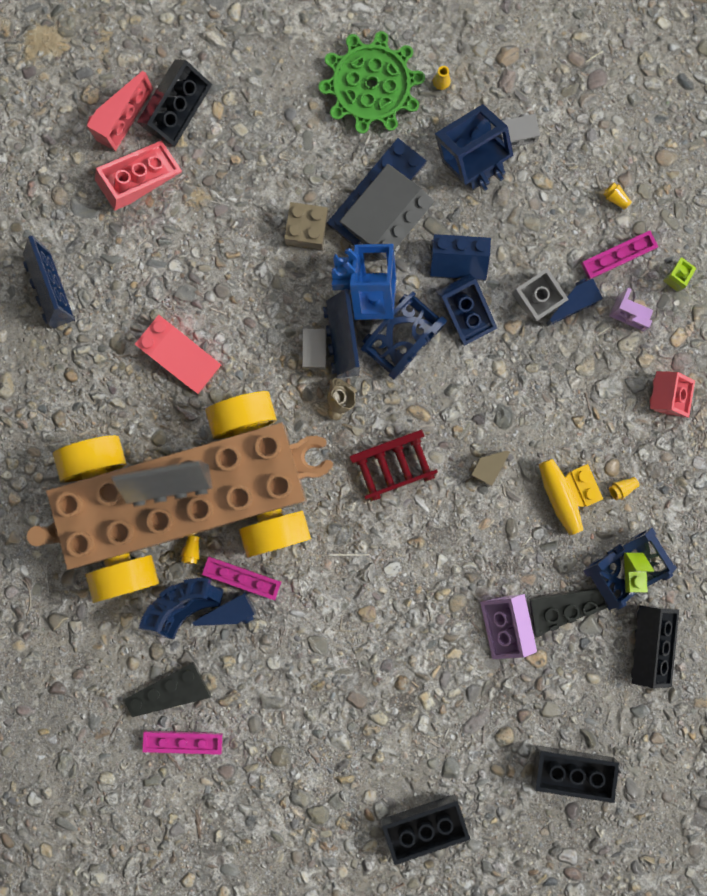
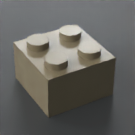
[284,202,328,251]

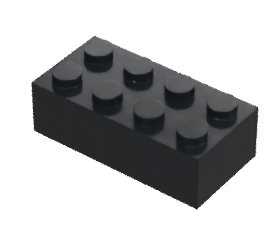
[531,745,620,803]
[381,794,471,865]

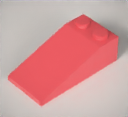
[87,71,153,152]
[95,140,182,210]
[135,315,221,394]

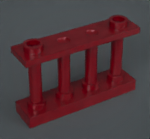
[350,429,438,502]

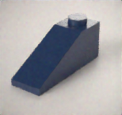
[546,278,603,326]
[192,592,257,626]

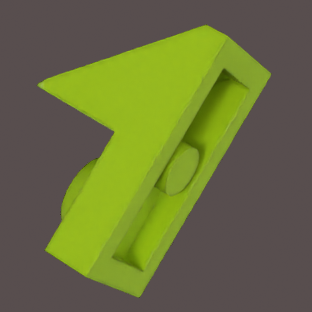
[663,257,696,292]
[624,553,654,593]

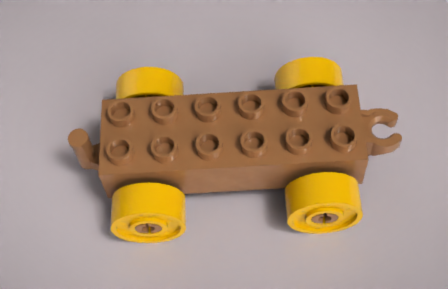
[27,391,333,603]

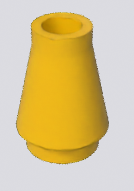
[432,66,451,90]
[603,182,632,210]
[609,477,639,500]
[180,535,200,564]

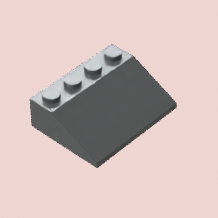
[339,164,435,260]
[112,461,213,507]

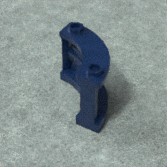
[360,292,447,380]
[583,527,677,610]
[138,578,224,639]

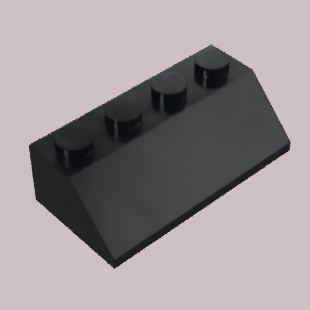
[137,59,213,147]
[631,605,679,689]

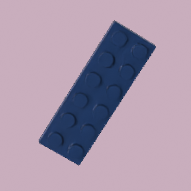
[327,138,427,247]

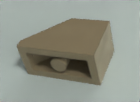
[469,450,510,487]

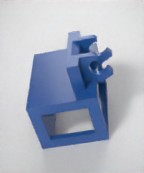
[332,244,397,320]

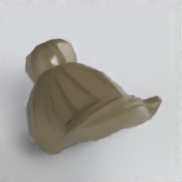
[327,378,357,421]

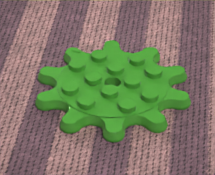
[319,31,425,134]

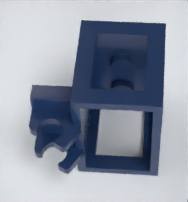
[435,104,514,191]

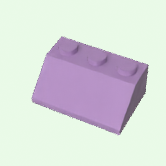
[480,594,537,659]

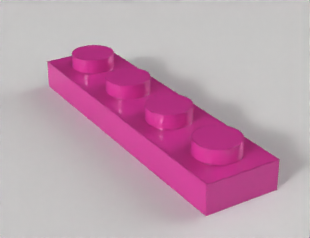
[581,230,659,280]
[202,556,282,600]
[143,731,223,755]

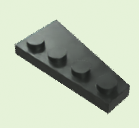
[529,588,608,638]
[124,662,212,717]

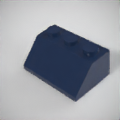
[430,234,491,281]

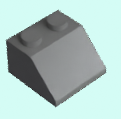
[511,268,569,321]

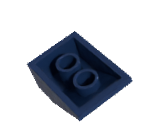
[436,274,497,346]

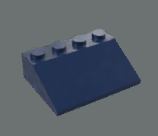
[23,235,75,328]
[323,289,360,379]

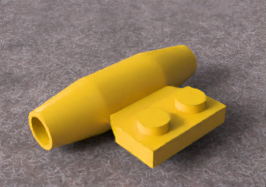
[538,459,603,535]

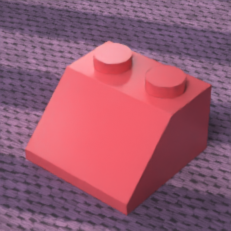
[650,371,695,418]

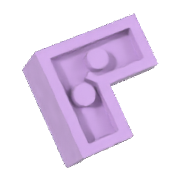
[609,288,653,331]

